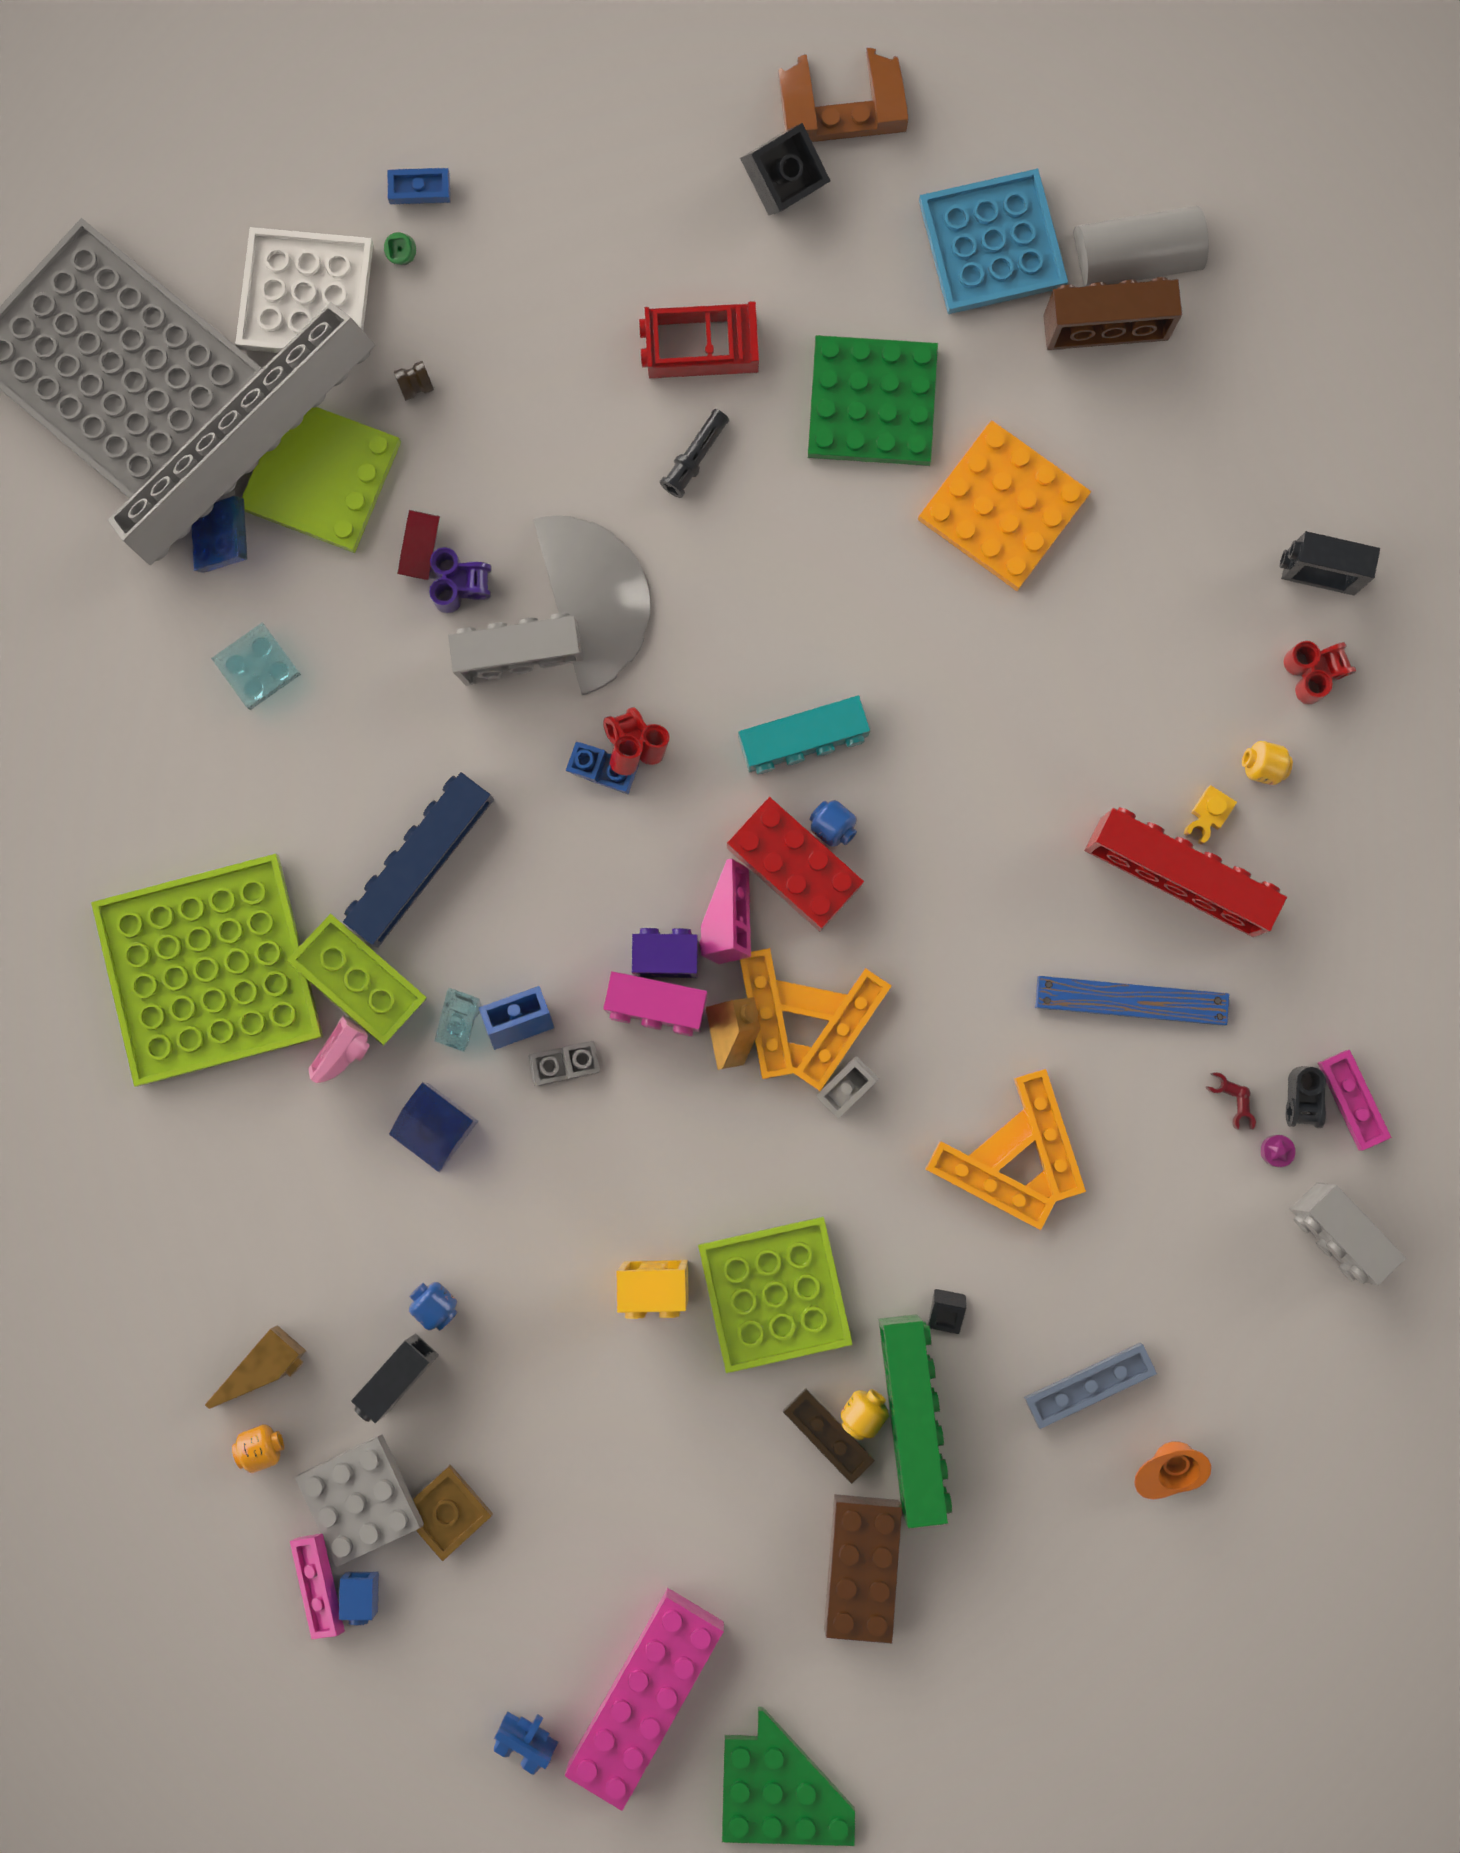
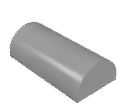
[1073,206,1209,287]

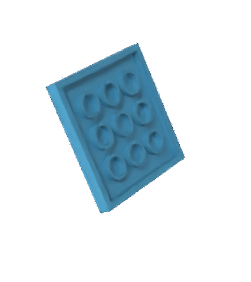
[919,168,1068,314]

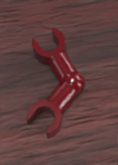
[1205,1072,1256,1130]

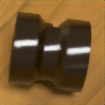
[394,361,434,401]

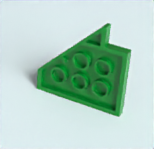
[722,1707,855,1846]

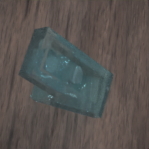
[434,988,482,1052]

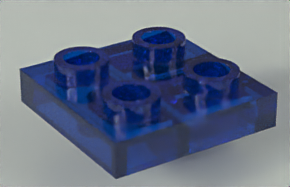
[191,496,247,573]

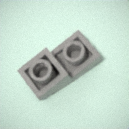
[528,1041,600,1086]

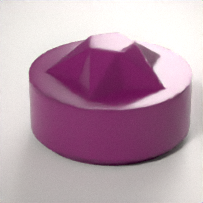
[1261,1135,1296,1167]

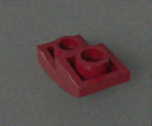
[397,510,440,580]

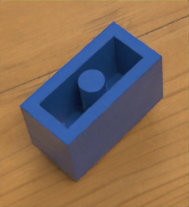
[479,986,554,1050]

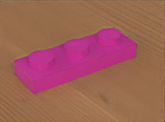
[1317,1050,1392,1151]
[290,1533,345,1639]

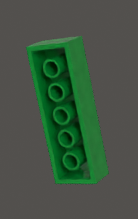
[878,1314,952,1529]

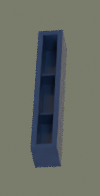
[343,772,494,948]

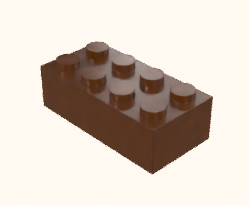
[1043,277,1182,350]
[824,1494,902,1644]

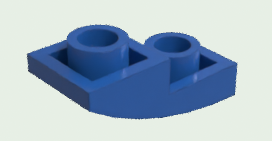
[566,741,639,794]

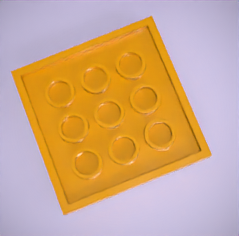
[918,420,1091,591]

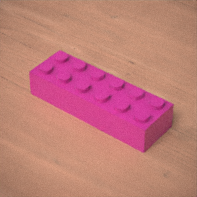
[565,1588,724,1811]

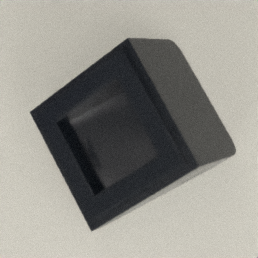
[928,1289,966,1334]

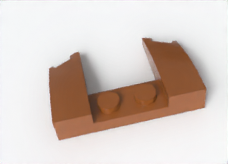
[778,48,909,142]

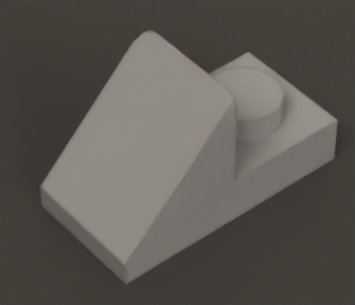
[816,1056,879,1119]

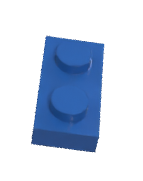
[387,168,451,205]

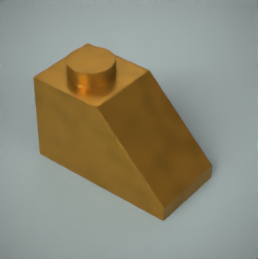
[705,997,760,1070]

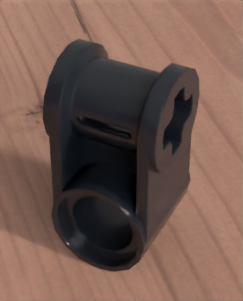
[1286,1066,1326,1128]

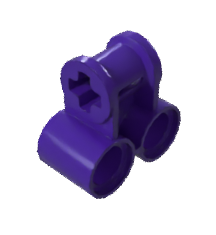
[429,547,492,614]

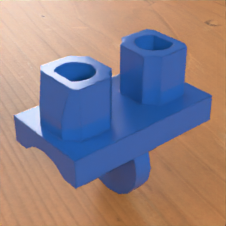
[494,1711,558,1775]

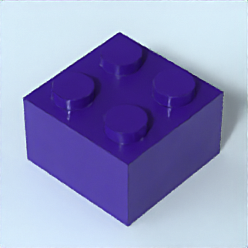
[632,928,698,978]

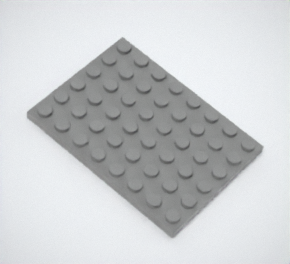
[0,218,262,498]

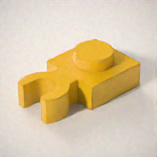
[1184,785,1237,845]

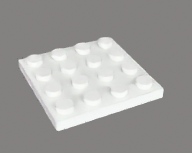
[235,227,374,353]

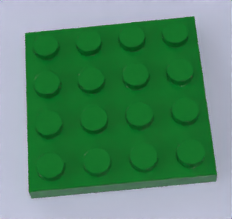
[807,335,938,466]

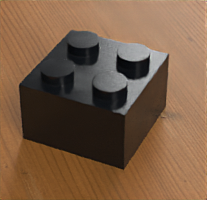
[740,123,831,215]

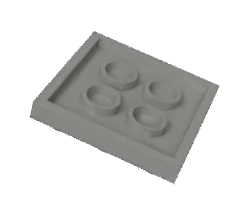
[295,1434,424,1567]

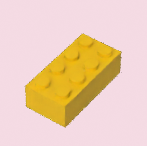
[616,1260,689,1319]

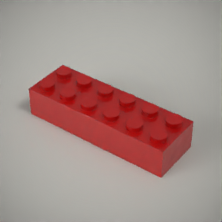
[1084,807,1287,937]

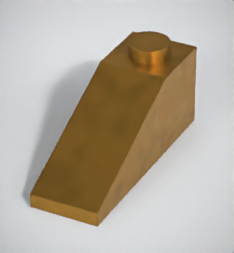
[205,1325,306,1409]

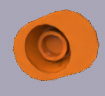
[1134,1441,1212,1500]

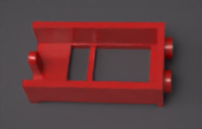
[639,301,759,379]

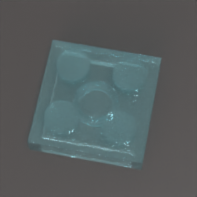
[211,622,301,710]

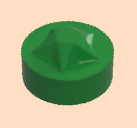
[384,232,416,265]

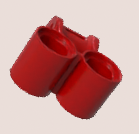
[1284,641,1356,704]
[603,707,670,776]

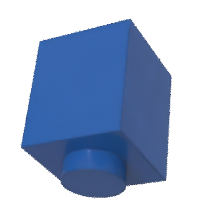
[339,1572,379,1625]

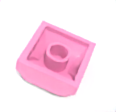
[308,1015,370,1083]

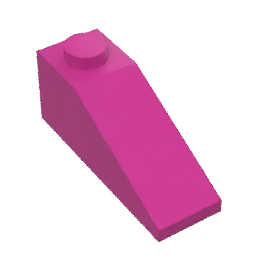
[699,859,751,964]

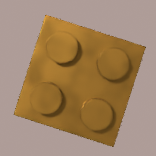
[413,1464,493,1562]

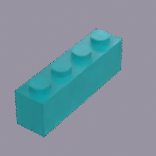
[738,695,870,775]

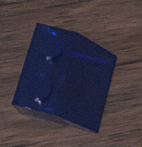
[389,1082,478,1172]

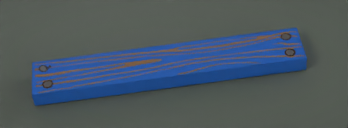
[1035,976,1229,1026]

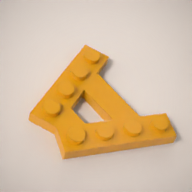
[740,948,891,1091]
[925,1069,1086,1230]

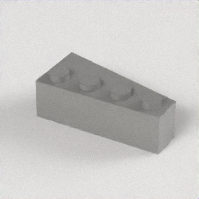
[448,613,583,686]

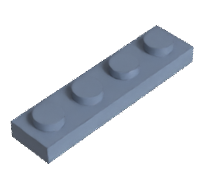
[1024,1343,1157,1429]

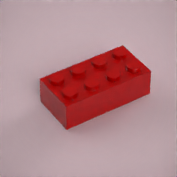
[727,796,864,932]

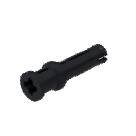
[660,409,730,498]

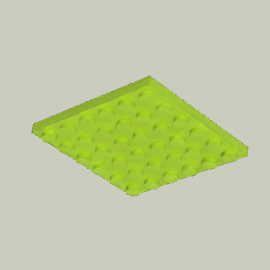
[91,853,323,1087]

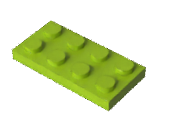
[287,913,427,1046]

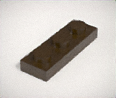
[783,1388,875,1484]

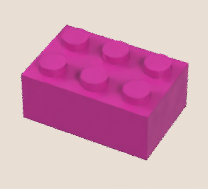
[603,971,708,1037]

